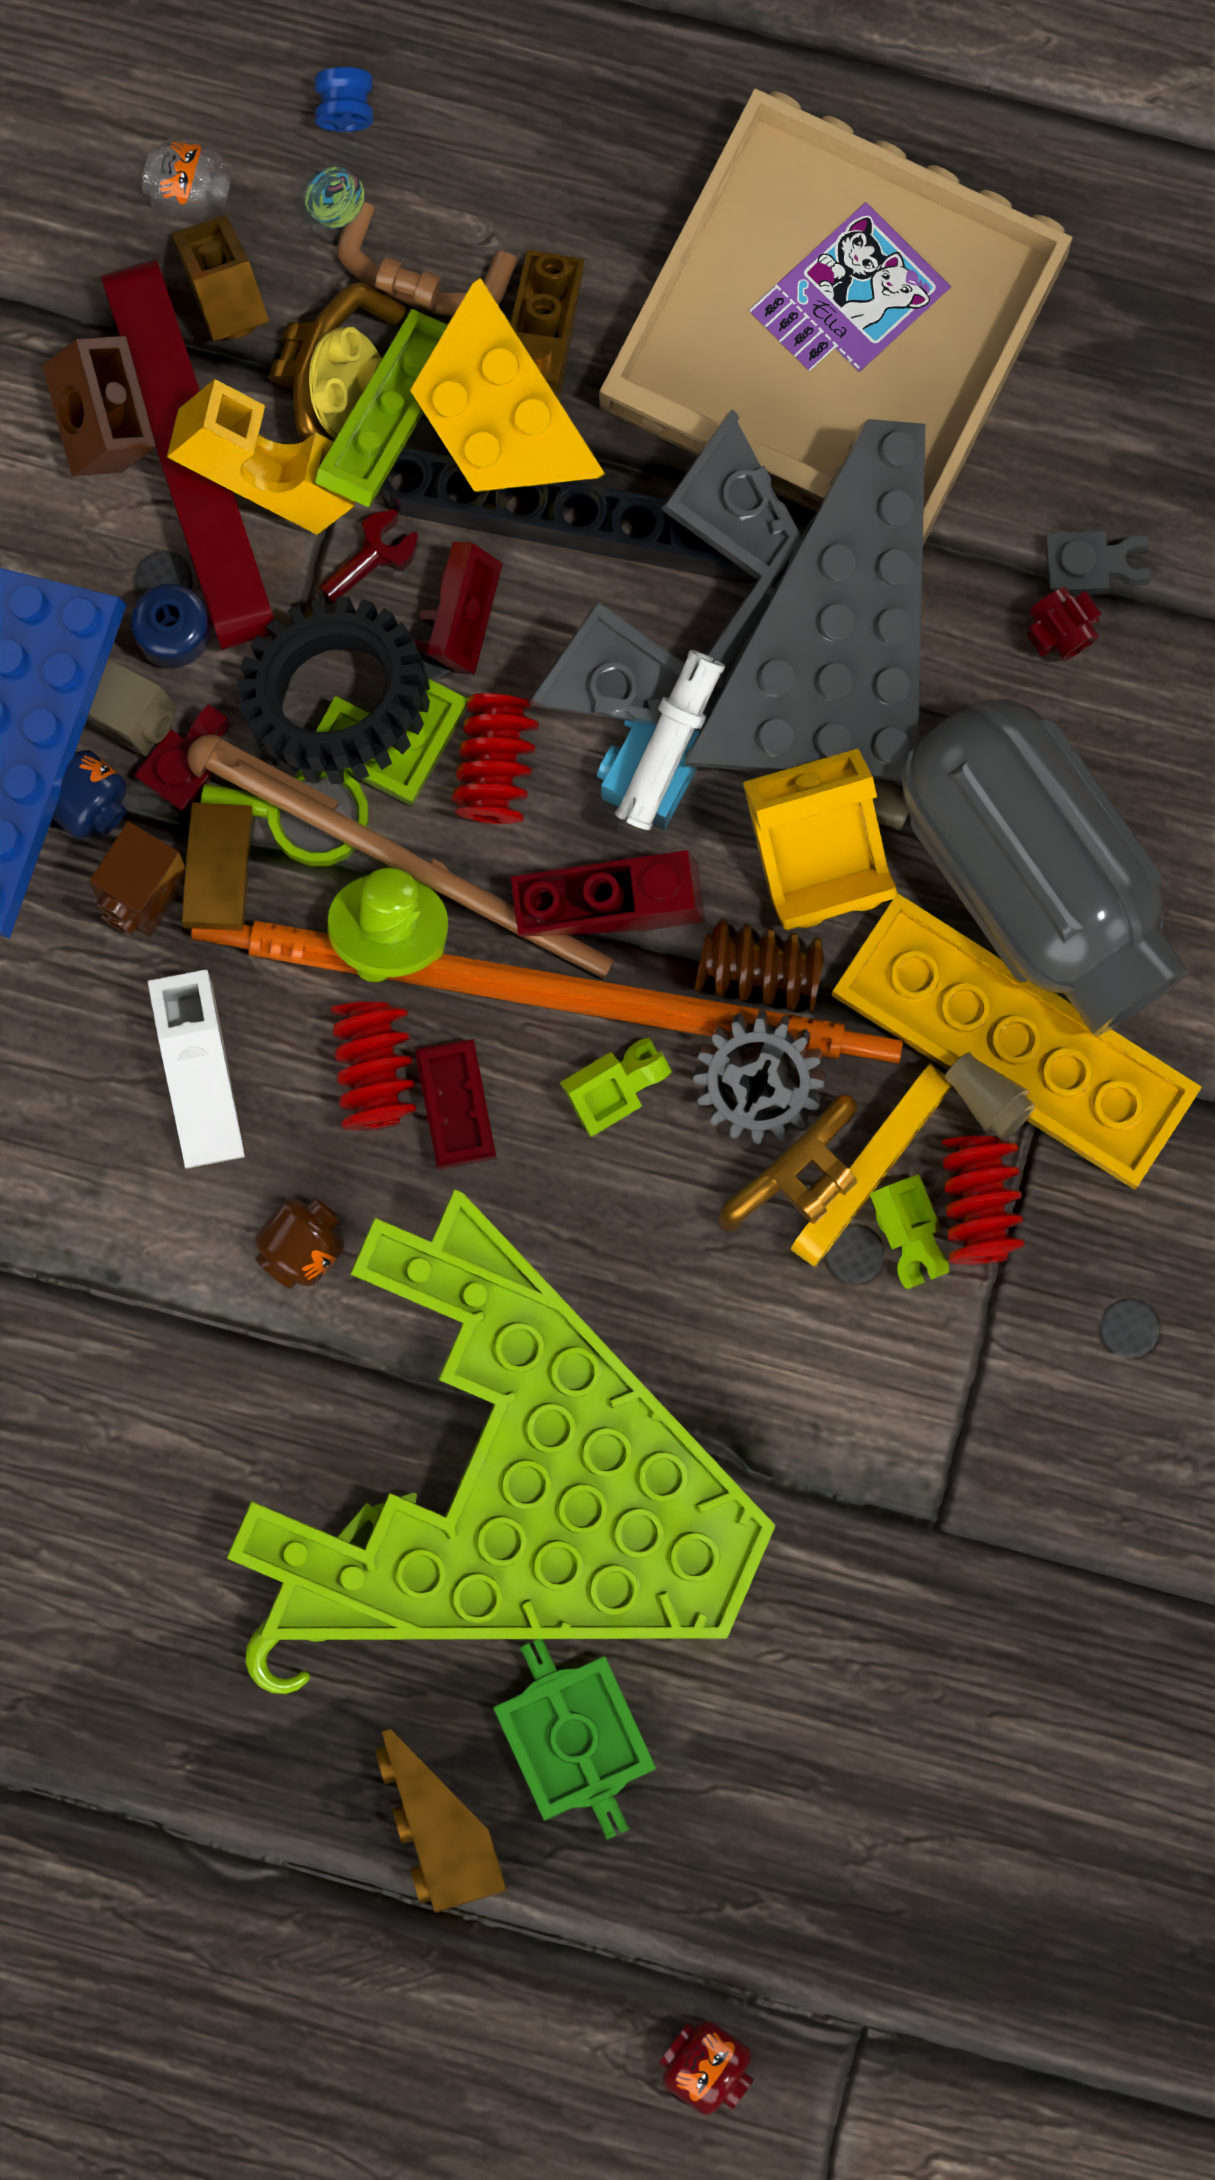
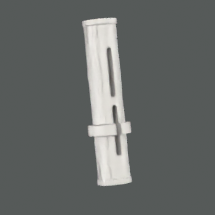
[615,650,725,830]

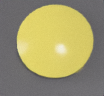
[309,327,383,440]

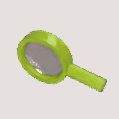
[201,770,369,867]

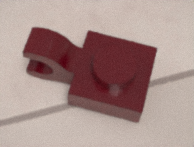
[134,704,231,815]

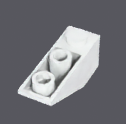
[148,970,245,1169]

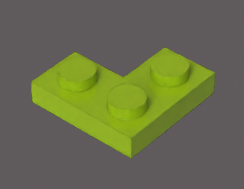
[316,679,468,807]

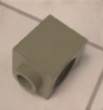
[86,658,177,757]

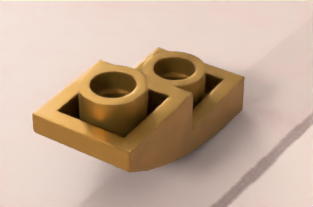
[182,803,253,931]

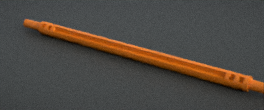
[191,920,903,1064]

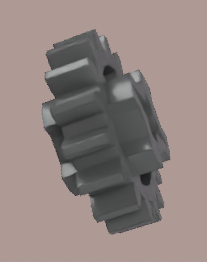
[693,1010,826,1144]

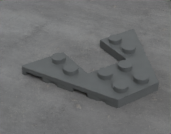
[527,410,801,732]

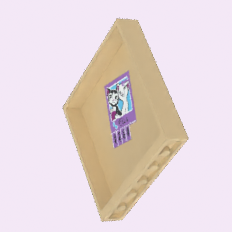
[599,88,1073,545]

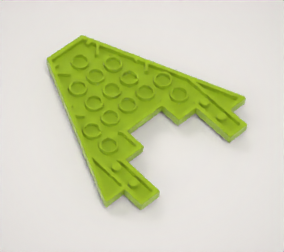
[226,1189,776,1640]

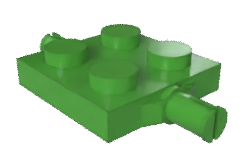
[493,1639,656,1840]

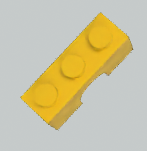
[167,379,355,535]

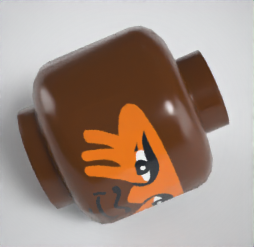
[255,1197,344,1289]

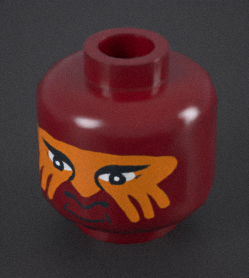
[659,2021,754,2115]

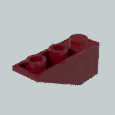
[511,850,705,937]

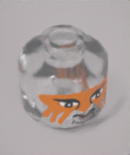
[142,138,231,221]

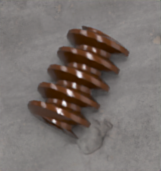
[695,918,825,1014]

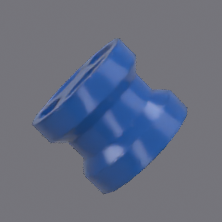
[315,67,373,132]

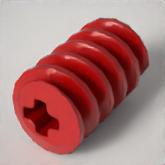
[452,693,539,824]
[331,1002,417,1131]
[942,1136,1025,1265]

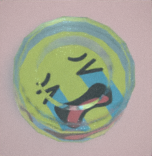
[305,166,365,229]

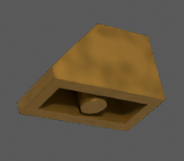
[171,214,270,342]

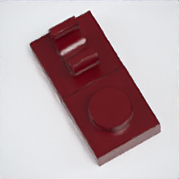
[414,541,503,675]

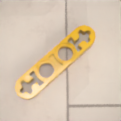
[790,1064,952,1267]

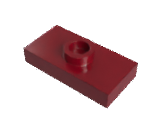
[415,1039,497,1170]

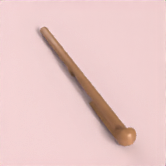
[187,735,614,980]

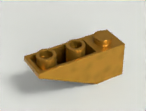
[510,249,585,401]
[375,1729,507,1913]

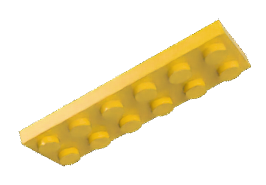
[832,893,1202,1190]

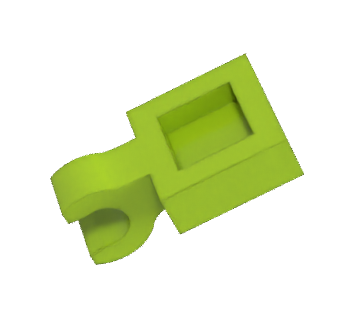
[560,1037,672,1137]
[869,1174,949,1290]

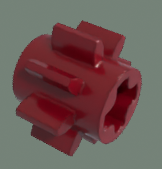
[1026,587,1102,661]

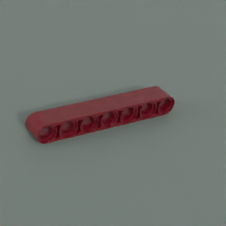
[101,258,274,651]

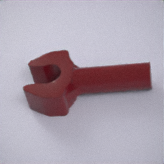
[318,510,419,604]

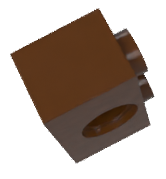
[42,336,156,476]
[89,821,186,937]

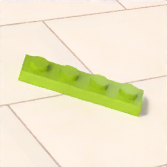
[315,309,448,507]

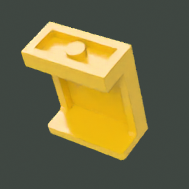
[743,748,898,930]

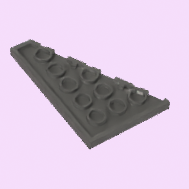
[685,419,926,781]

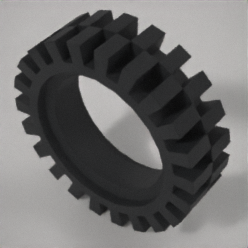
[238,596,430,784]

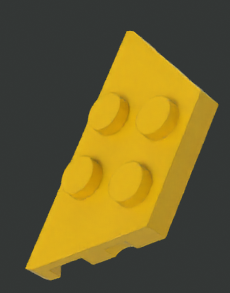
[410,278,605,492]

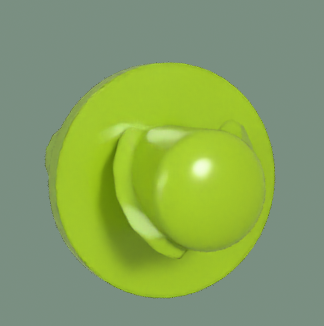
[328,868,448,982]

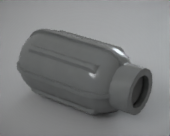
[901,699,1190,1037]

